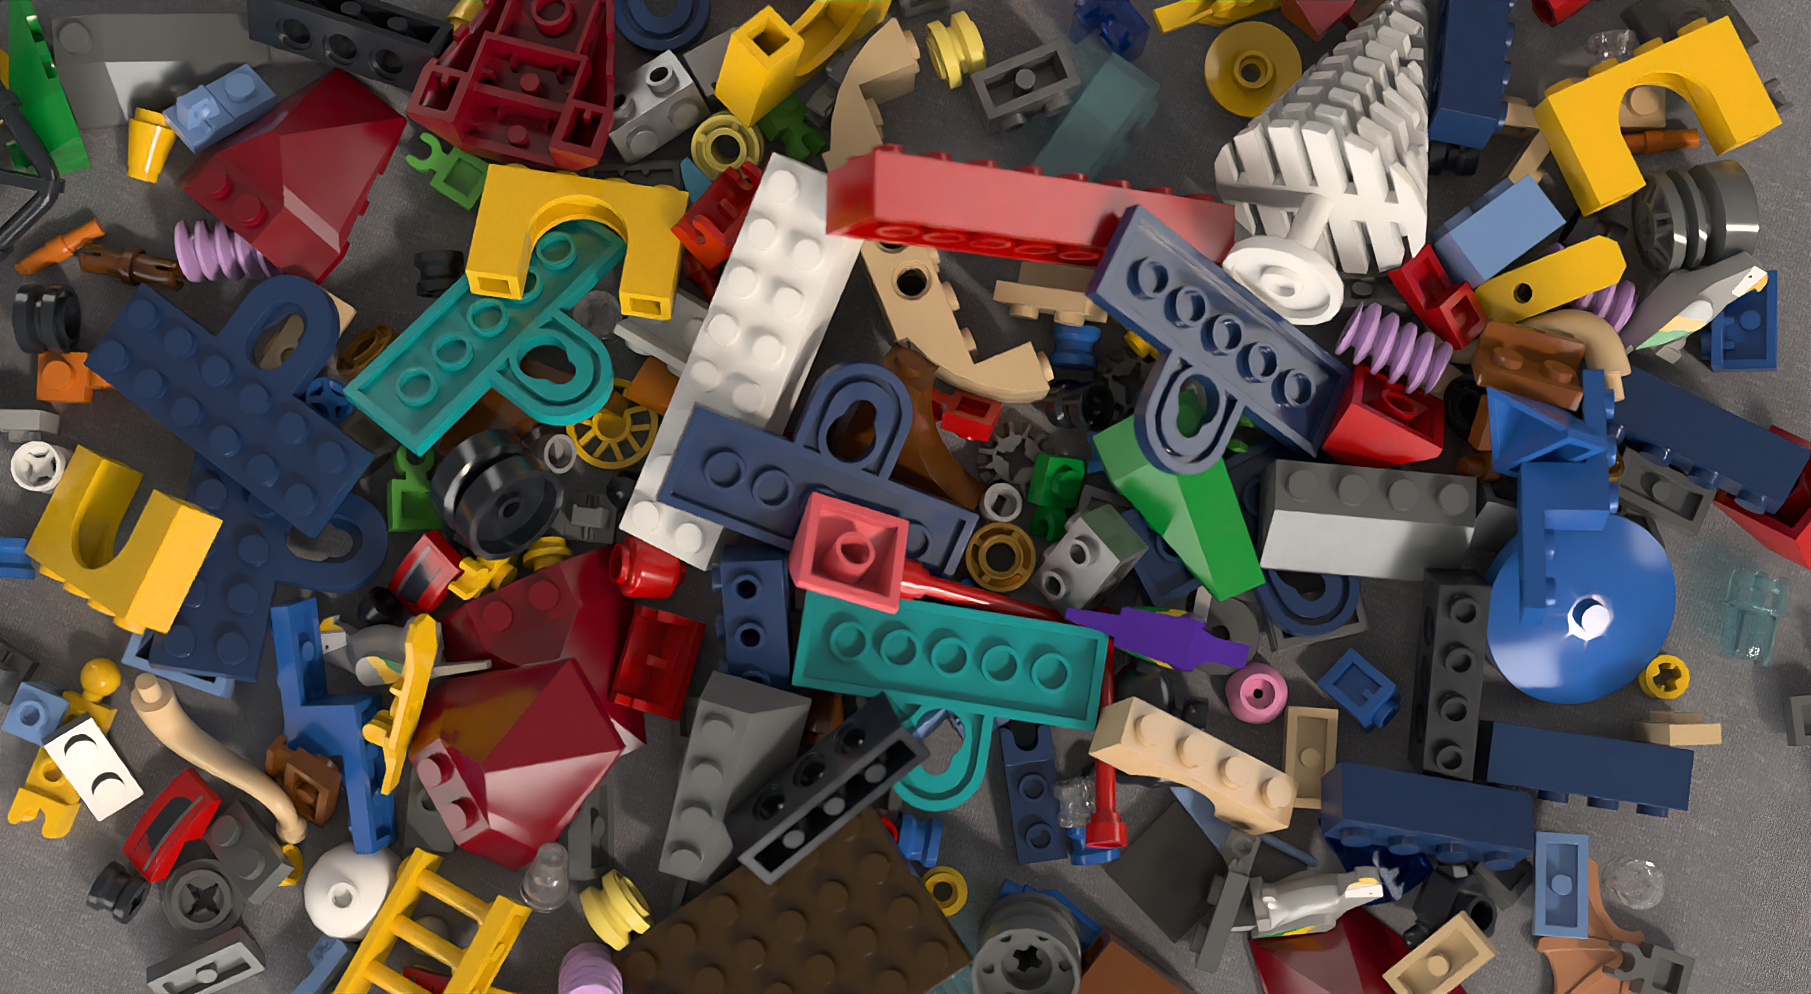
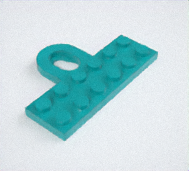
[342,219,627,457]
[792,589,1109,811]

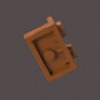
[1470,317,1586,411]

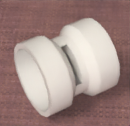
[11,441,73,494]

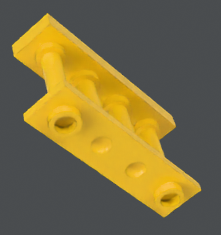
[329,847,533,994]

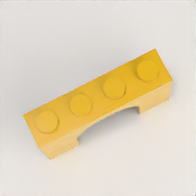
[714,0,892,129]
[1532,15,1782,217]
[466,163,690,321]
[24,444,223,634]

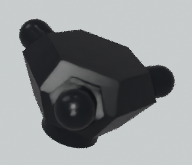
[1402,859,1497,951]

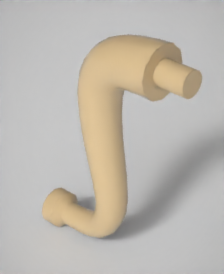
[1422,309,1631,402]
[131,672,308,844]

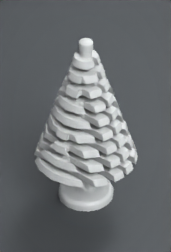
[1214,0,1429,325]

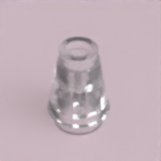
[520,842,570,913]

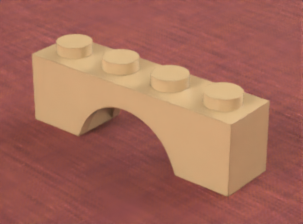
[1088,696,1300,835]

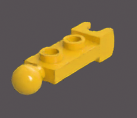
[8,657,122,839]

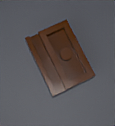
[265,734,342,829]

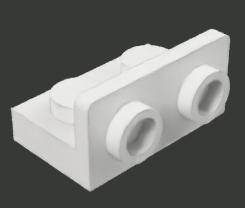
[613,287,710,377]

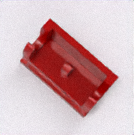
[670,161,764,271]
[608,605,707,721]

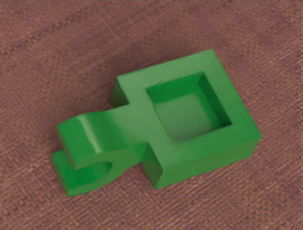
[1027,452,1087,543]

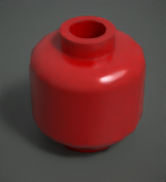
[609,534,687,600]

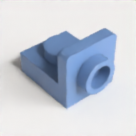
[1,681,70,747]

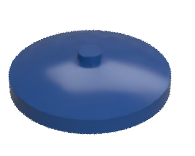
[1485,513,1676,704]

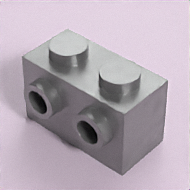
[968,38,1081,135]
[609,49,711,166]
[1031,503,1149,624]

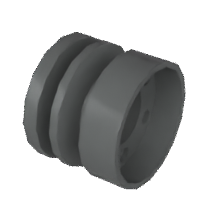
[1631,159,1759,277]
[971,891,1082,994]

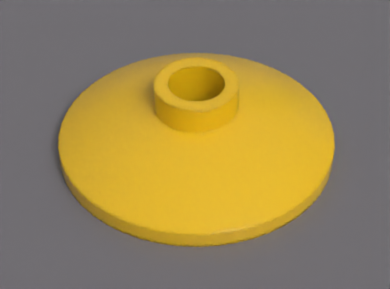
[1204,21,1302,119]

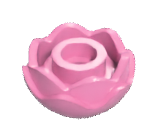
[1225,662,1288,725]

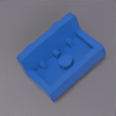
[1701,270,1778,372]

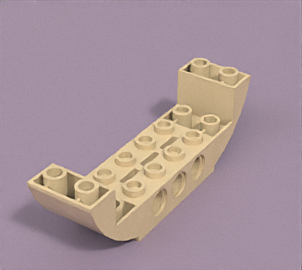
[821,17,1054,403]

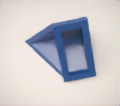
[1487,386,1608,478]

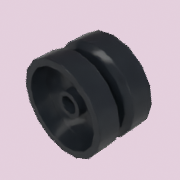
[429,429,564,560]

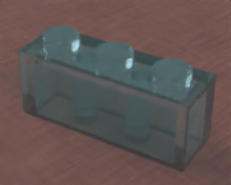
[1031,52,1161,184]

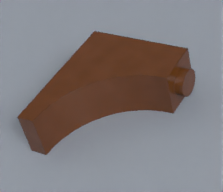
[835,342,987,510]
[437,357,629,456]
[1077,925,1198,994]

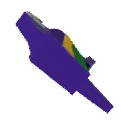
[1065,603,1250,672]

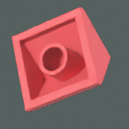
[786,492,909,614]

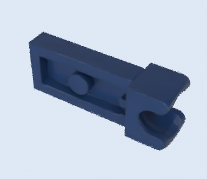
[998,723,1068,865]

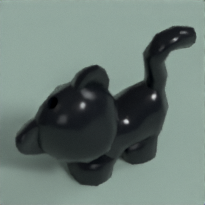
[1078,656,1209,807]

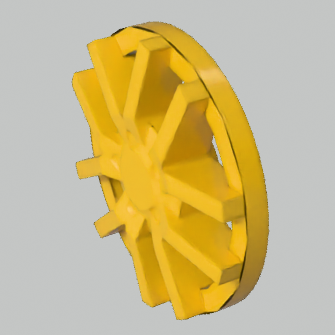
[566,378,659,470]

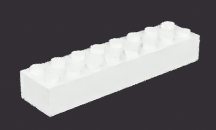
[619,152,864,571]

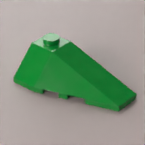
[5,0,92,175]
[1091,389,1265,603]

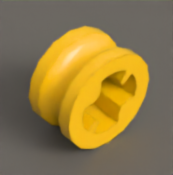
[1637,655,1690,699]

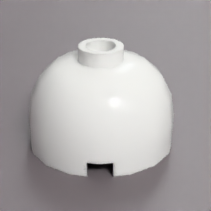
[304,841,402,942]

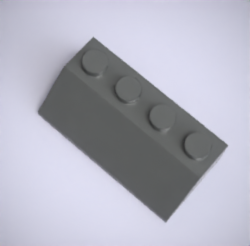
[1257,459,1477,583]
[658,670,812,885]

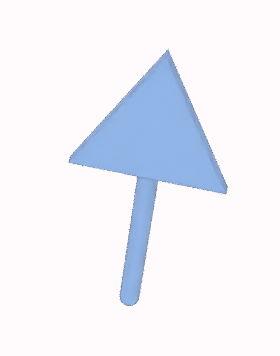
[1170,787,1319,867]

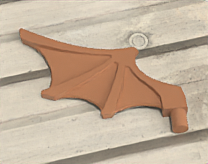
[1533,857,1645,994]

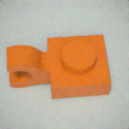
[36,352,117,404]

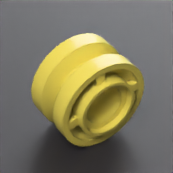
[926,10,987,90]
[691,109,765,181]
[579,869,654,951]

